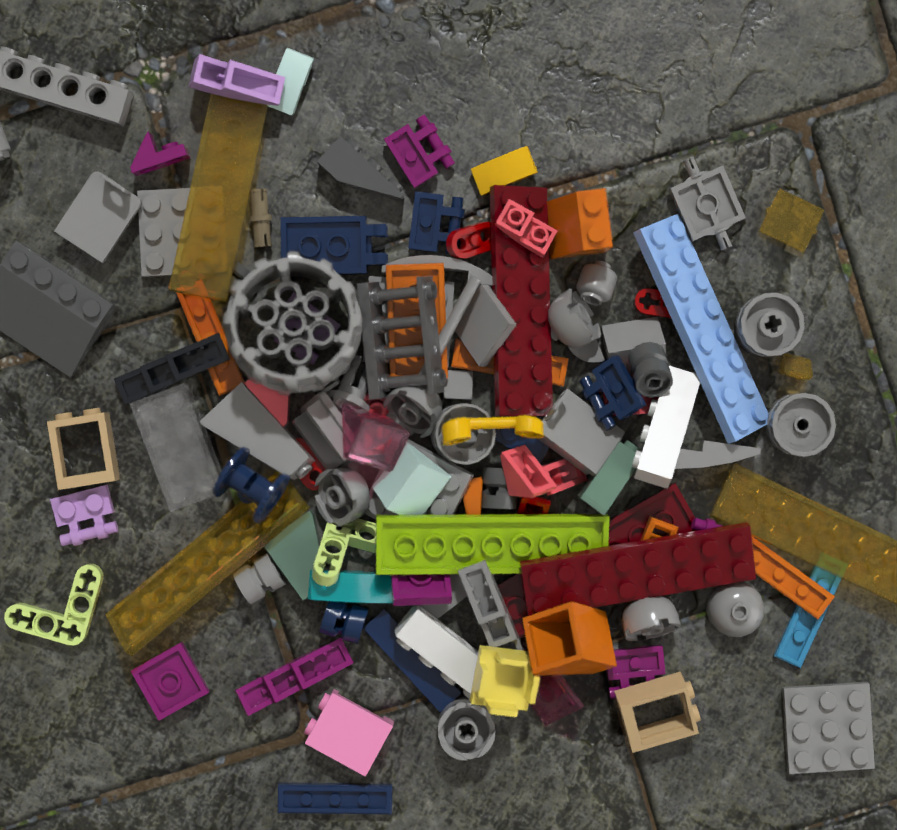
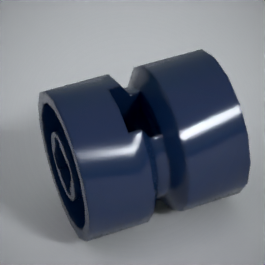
[319,601,369,644]

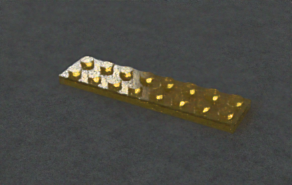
[169,94,268,302]
[709,463,897,605]
[105,471,310,657]

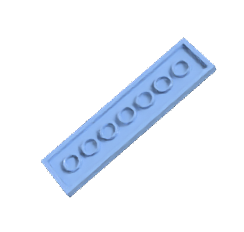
[633,213,768,444]

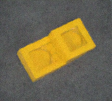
[471,146,538,195]

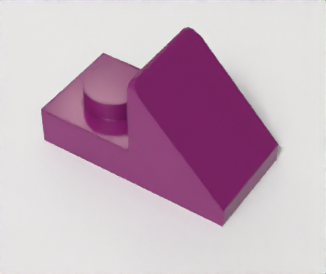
[130,131,191,176]

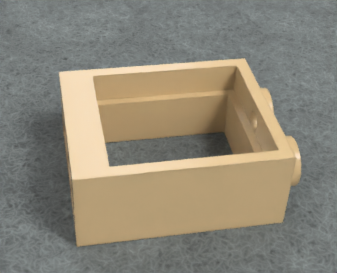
[47,408,120,490]
[614,672,701,753]

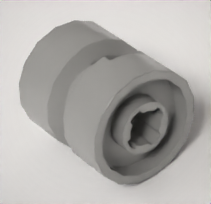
[233,553,286,604]

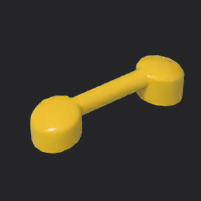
[442,415,544,446]

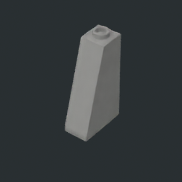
[199,382,315,480]

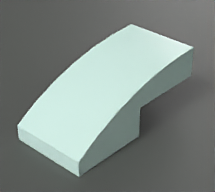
[266,48,314,115]

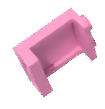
[304,689,394,777]

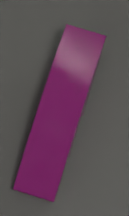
[234,638,353,716]

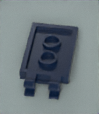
[280,216,388,275]

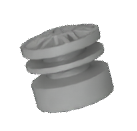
[430,403,496,465]

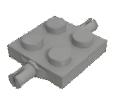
[669,156,746,251]

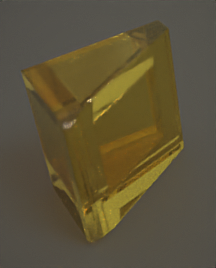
[779,353,813,380]

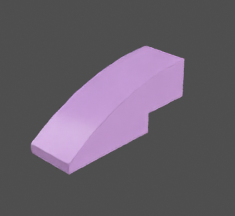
[188,54,285,106]

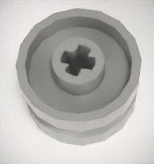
[735,293,804,357]
[765,393,836,457]

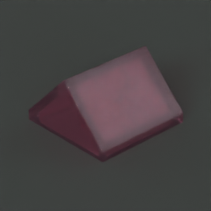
[342,403,410,472]
[530,675,584,726]

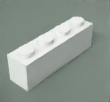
[632,366,700,489]
[394,605,478,699]

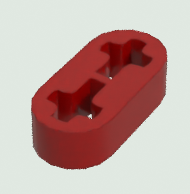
[633,288,672,319]

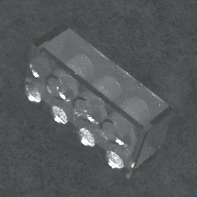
[130,383,228,512]

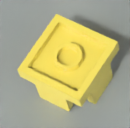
[469,645,540,717]

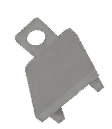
[54,172,142,263]
[293,380,367,470]
[539,388,625,477]

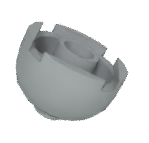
[547,289,601,347]
[383,385,442,437]
[315,467,370,526]
[706,581,765,637]
[622,596,681,641]

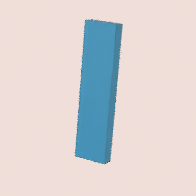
[773,552,848,668]

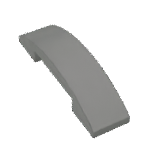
[381,255,492,287]

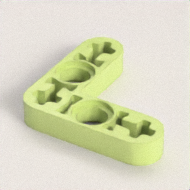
[312,519,376,586]
[4,564,103,646]

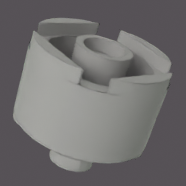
[437,697,495,760]

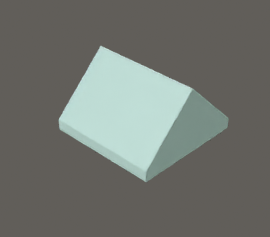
[372,441,451,515]

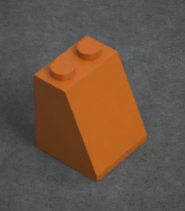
[547,188,613,260]
[522,602,617,675]

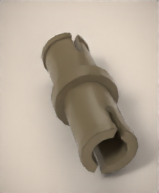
[249,189,272,248]

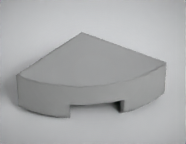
[568,340,605,363]

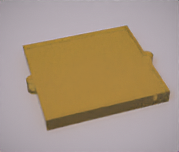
[759,188,824,253]

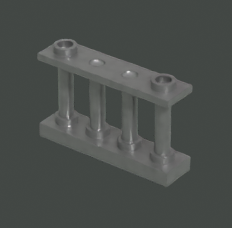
[357,276,446,400]

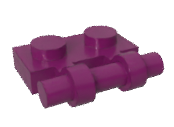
[384,115,455,189]
[607,644,666,699]

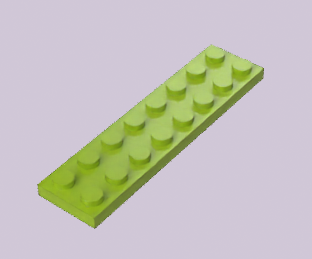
[376,514,609,575]

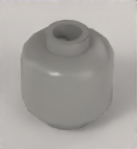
[576,261,617,306]

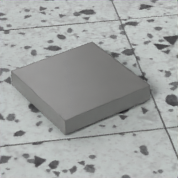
[455,284,517,367]

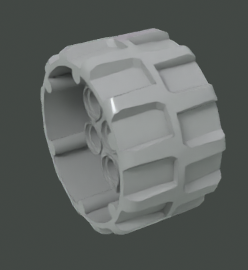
[223,251,362,396]

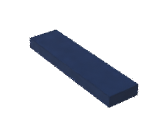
[363,608,461,712]
[278,782,393,814]

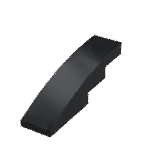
[114,333,230,405]

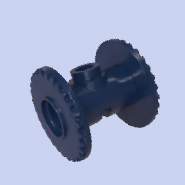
[212,447,290,523]

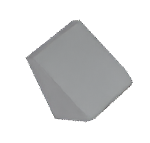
[444,370,473,399]

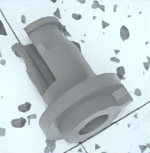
[327,355,370,420]

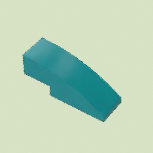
[308,570,393,603]

